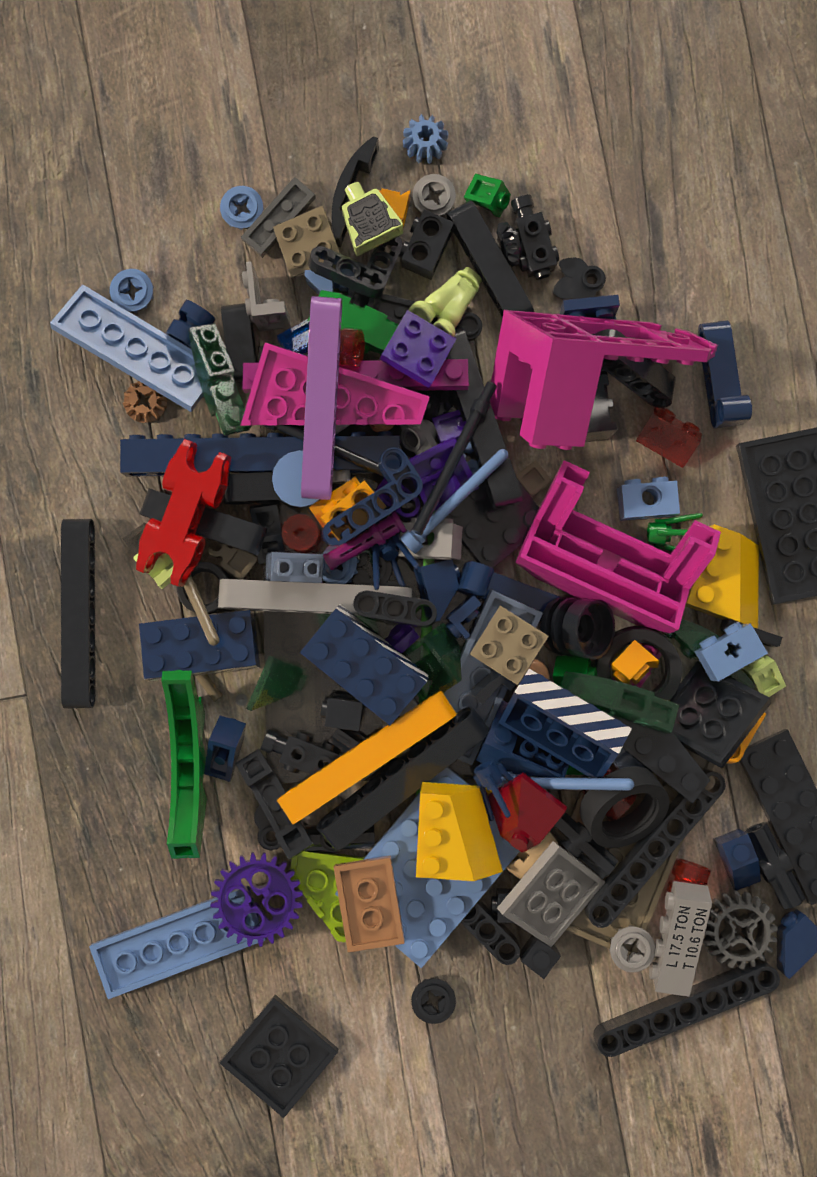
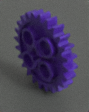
[210,852,303,947]

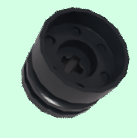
[540,597,615,660]

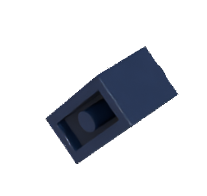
[414,559,460,621]
[204,715,246,782]
[713,829,761,891]
[777,909,817,979]

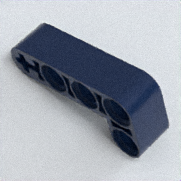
[698,320,752,428]
[322,447,423,546]
[457,561,560,622]

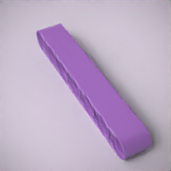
[301,296,342,500]

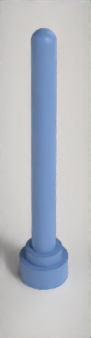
[400,449,508,554]
[497,771,634,790]

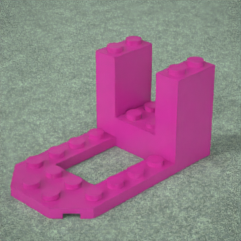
[490,310,718,450]

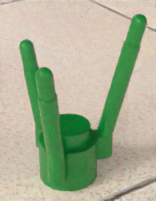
[647,513,703,552]

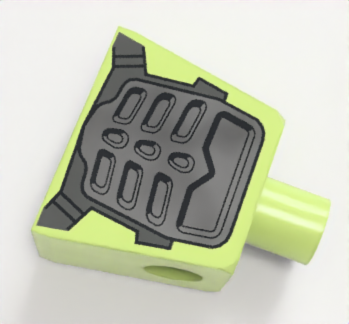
[342,182,403,256]

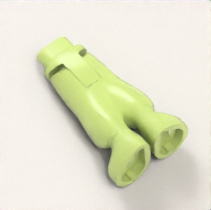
[409,267,482,337]

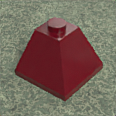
[488,773,567,853]

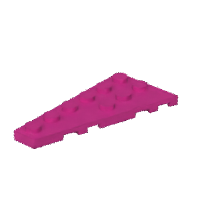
[241,343,430,426]

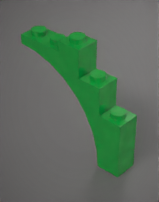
[161,670,207,859]

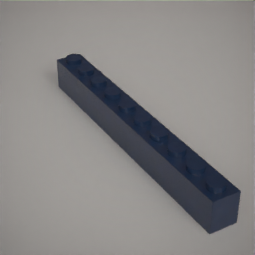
[120,431,400,477]

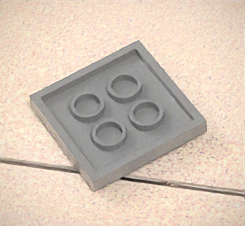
[497,841,605,947]

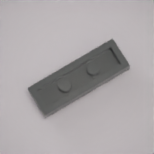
[241,177,316,258]

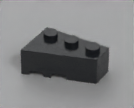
[585,371,618,442]

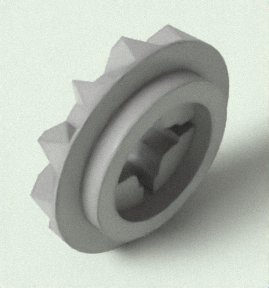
[413,174,456,217]
[609,925,655,972]

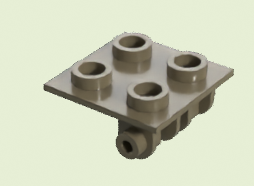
[273,205,340,278]
[470,606,549,685]

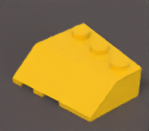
[685,524,759,629]
[416,782,503,881]

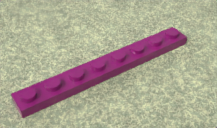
[243,359,469,393]

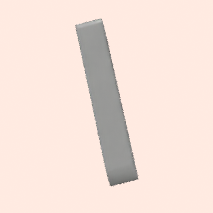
[218,579,412,617]

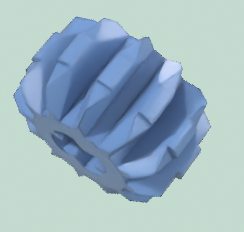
[403,114,448,164]

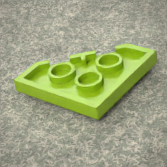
[290,851,365,942]

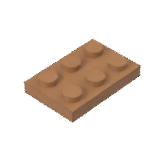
[334,855,405,953]

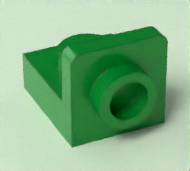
[463,173,511,218]

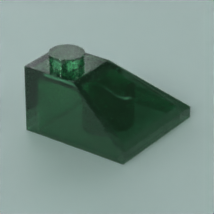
[402,623,462,702]
[246,655,308,711]

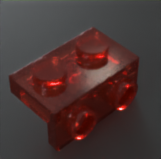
[636,407,702,468]

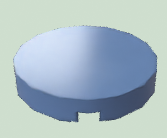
[272,450,320,507]

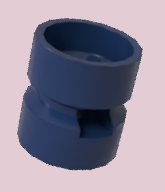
[166,299,216,352]

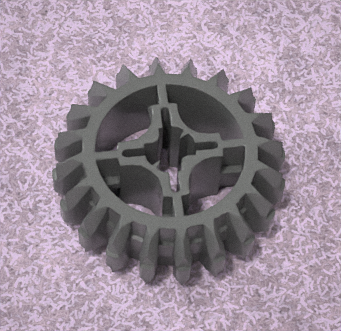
[703,891,778,969]

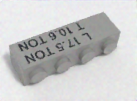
[649,881,712,997]

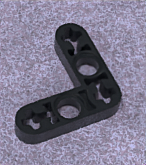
[308,236,403,298]

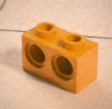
[319,480,387,541]

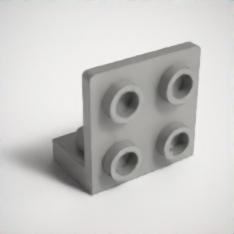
[242,261,291,332]

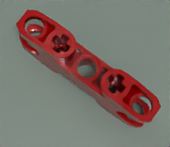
[136,439,231,587]

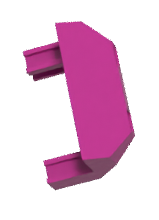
[516,460,721,633]

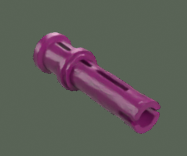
[323,510,407,570]

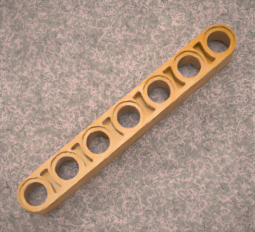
[277,690,457,824]

